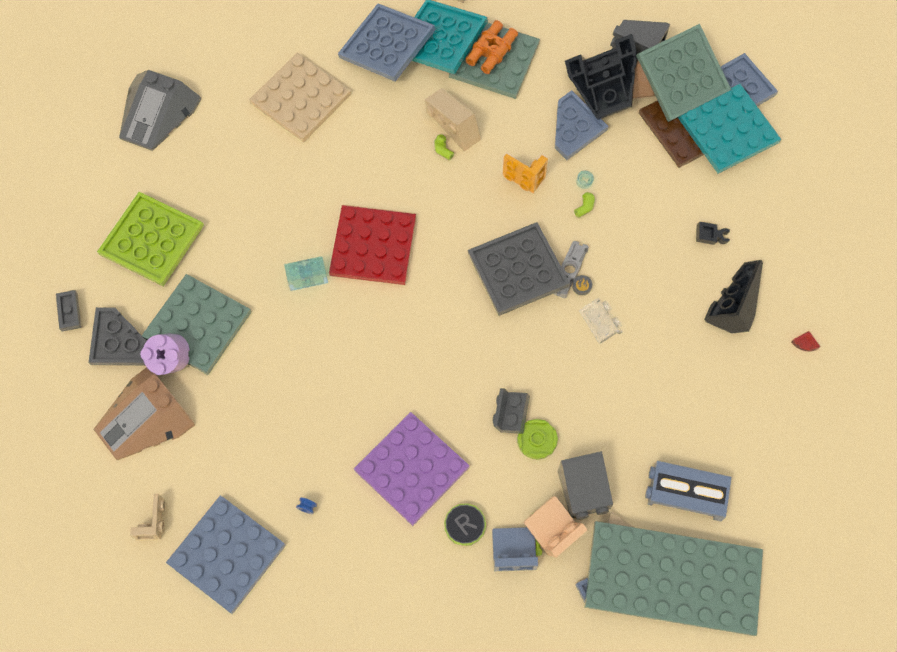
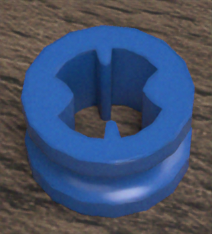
[296,497,317,515]

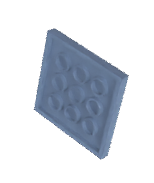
[338,3,435,82]
[166,495,286,614]

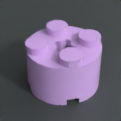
[140,333,190,375]

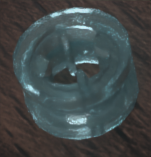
[576,170,594,189]

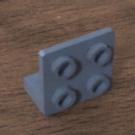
[492,527,538,572]

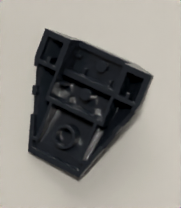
[565,34,637,120]

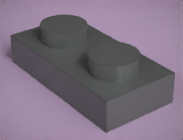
[56,290,81,332]

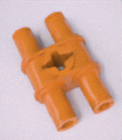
[466,20,518,74]

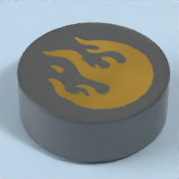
[572,275,592,296]

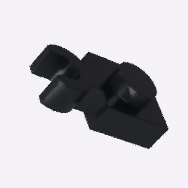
[696,222,730,245]

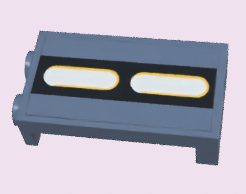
[645,461,732,521]

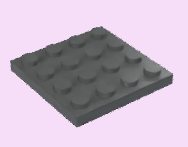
[468,222,570,316]

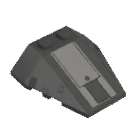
[119,70,201,151]

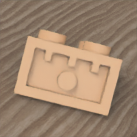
[524,496,587,557]

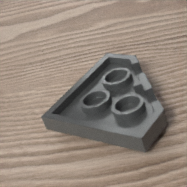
[88,307,146,366]

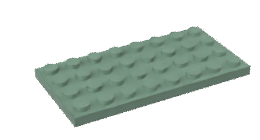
[584,521,763,636]

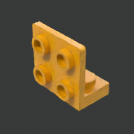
[503,154,548,193]

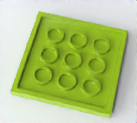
[97,192,204,287]

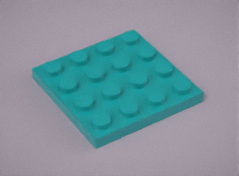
[412,0,488,75]
[678,84,781,174]

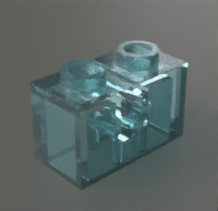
[284,256,328,291]

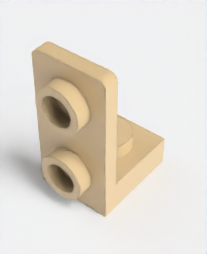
[130,494,166,540]

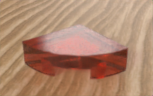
[791,331,820,352]

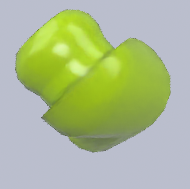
[434,134,454,160]
[574,192,595,218]

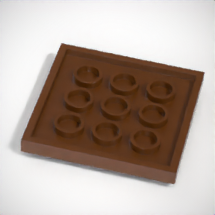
[639,100,704,168]

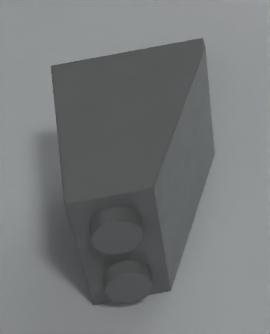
[610,20,670,63]
[558,451,613,520]

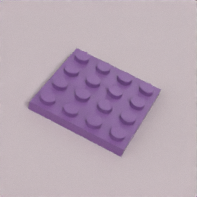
[354,412,470,526]

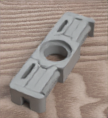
[553,241,589,299]

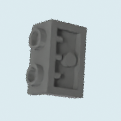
[493,388,530,434]

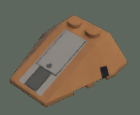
[93,367,195,460]

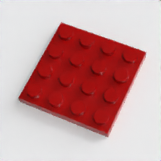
[329,205,416,285]

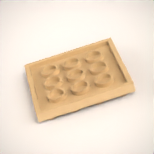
[249,52,351,142]

